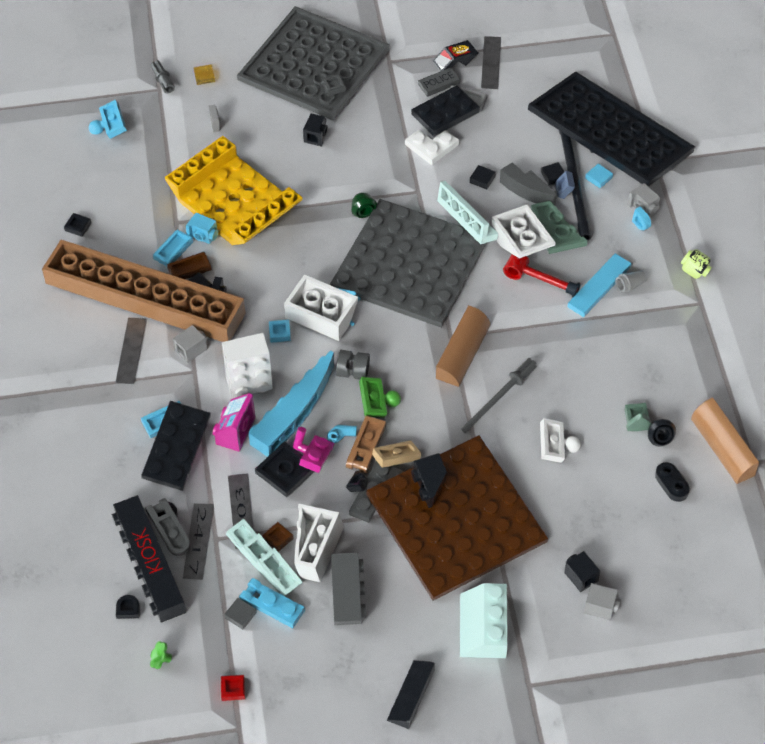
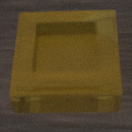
[193,64,215,85]

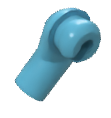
[327,425,357,443]

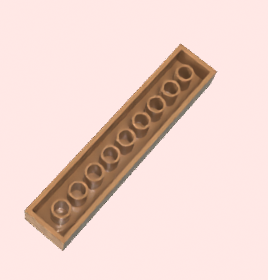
[42,239,246,342]

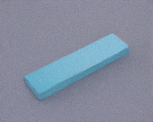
[567,254,631,317]

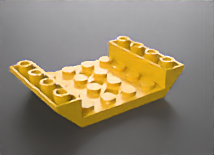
[165,135,303,245]

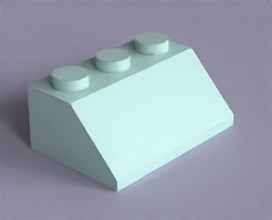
[460,583,507,658]

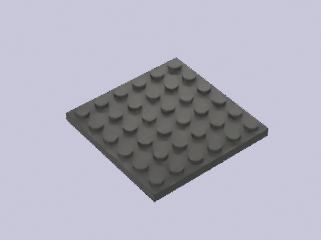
[237,6,389,121]
[330,199,487,328]

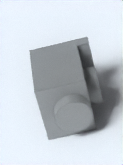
[628,183,660,216]

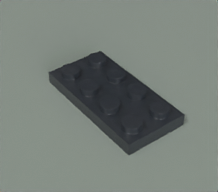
[141,401,211,491]

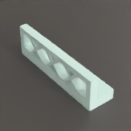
[437,181,498,244]

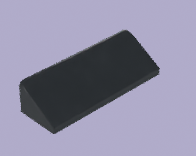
[387,660,435,729]

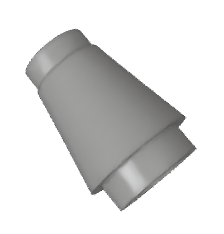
[615,271,646,293]

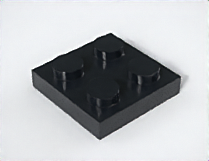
[255,441,315,497]

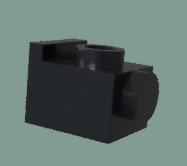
[303,113,328,147]

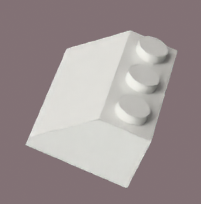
[284,275,358,341]

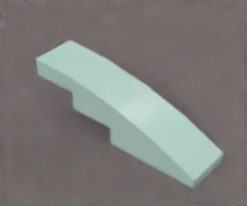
[226,519,302,596]

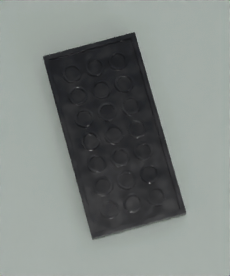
[528,71,695,187]

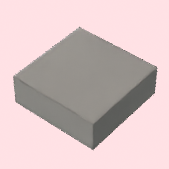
[209,105,220,132]

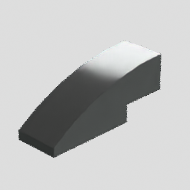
[500,162,556,206]

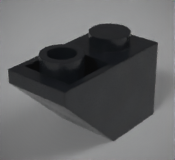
[411,453,447,508]

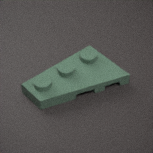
[531,201,588,254]

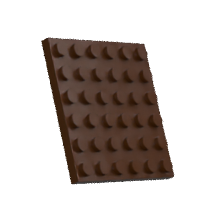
[366,435,548,601]

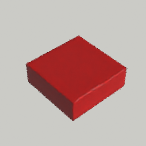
[221,675,245,701]

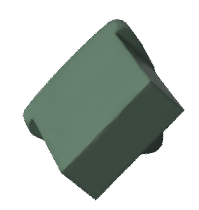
[624,403,651,431]

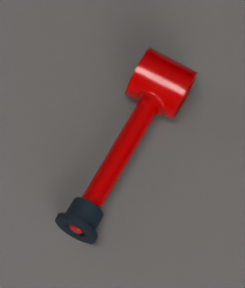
[503,254,580,298]

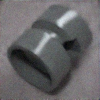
[336,350,370,380]

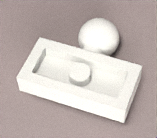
[540,418,581,463]

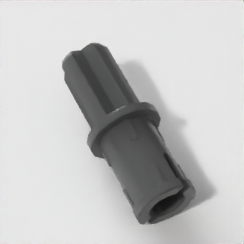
[151,60,175,93]

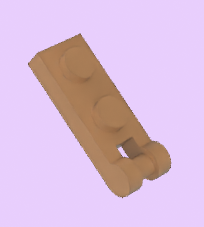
[346,416,386,474]

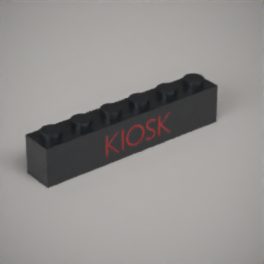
[111,495,186,623]

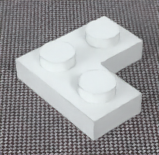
[405,130,459,165]

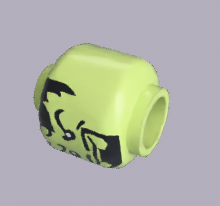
[681,249,712,279]

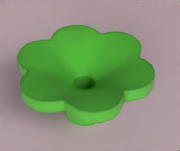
[150,641,172,669]

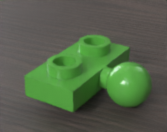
[359,377,401,418]

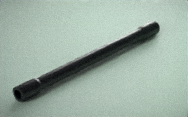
[559,130,592,240]

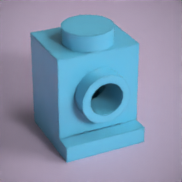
[186,213,218,244]

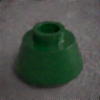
[351,193,377,218]

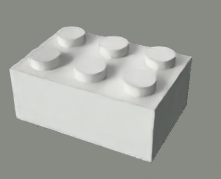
[221,333,273,399]

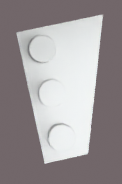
[294,504,344,582]

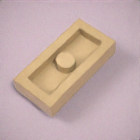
[372,441,421,468]

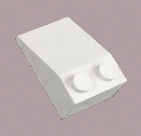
[492,204,555,258]

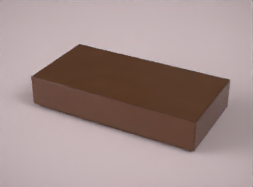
[167,252,212,279]

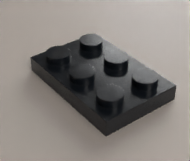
[411,85,480,136]

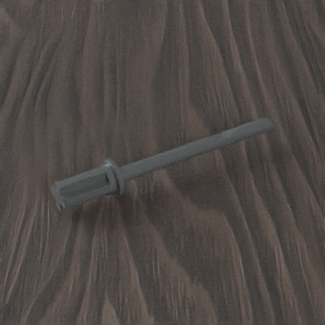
[461,358,537,433]

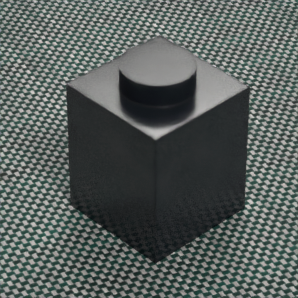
[564,551,600,593]

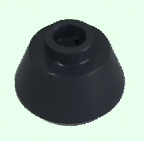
[648,419,676,447]

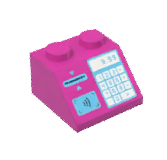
[213,393,256,452]

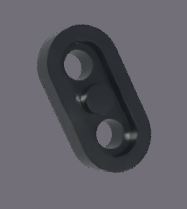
[655,462,690,502]

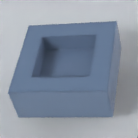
[555,171,575,199]

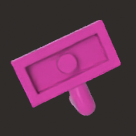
[293,427,335,473]

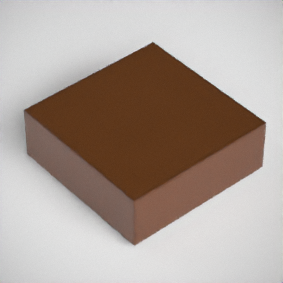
[262,522,294,552]

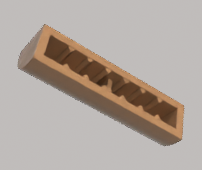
[436,305,490,387]
[691,397,759,484]

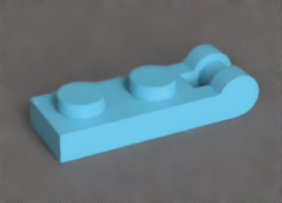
[239,578,305,628]

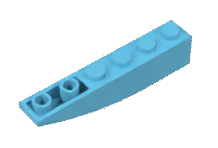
[249,350,334,457]

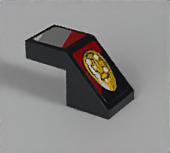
[433,40,479,71]

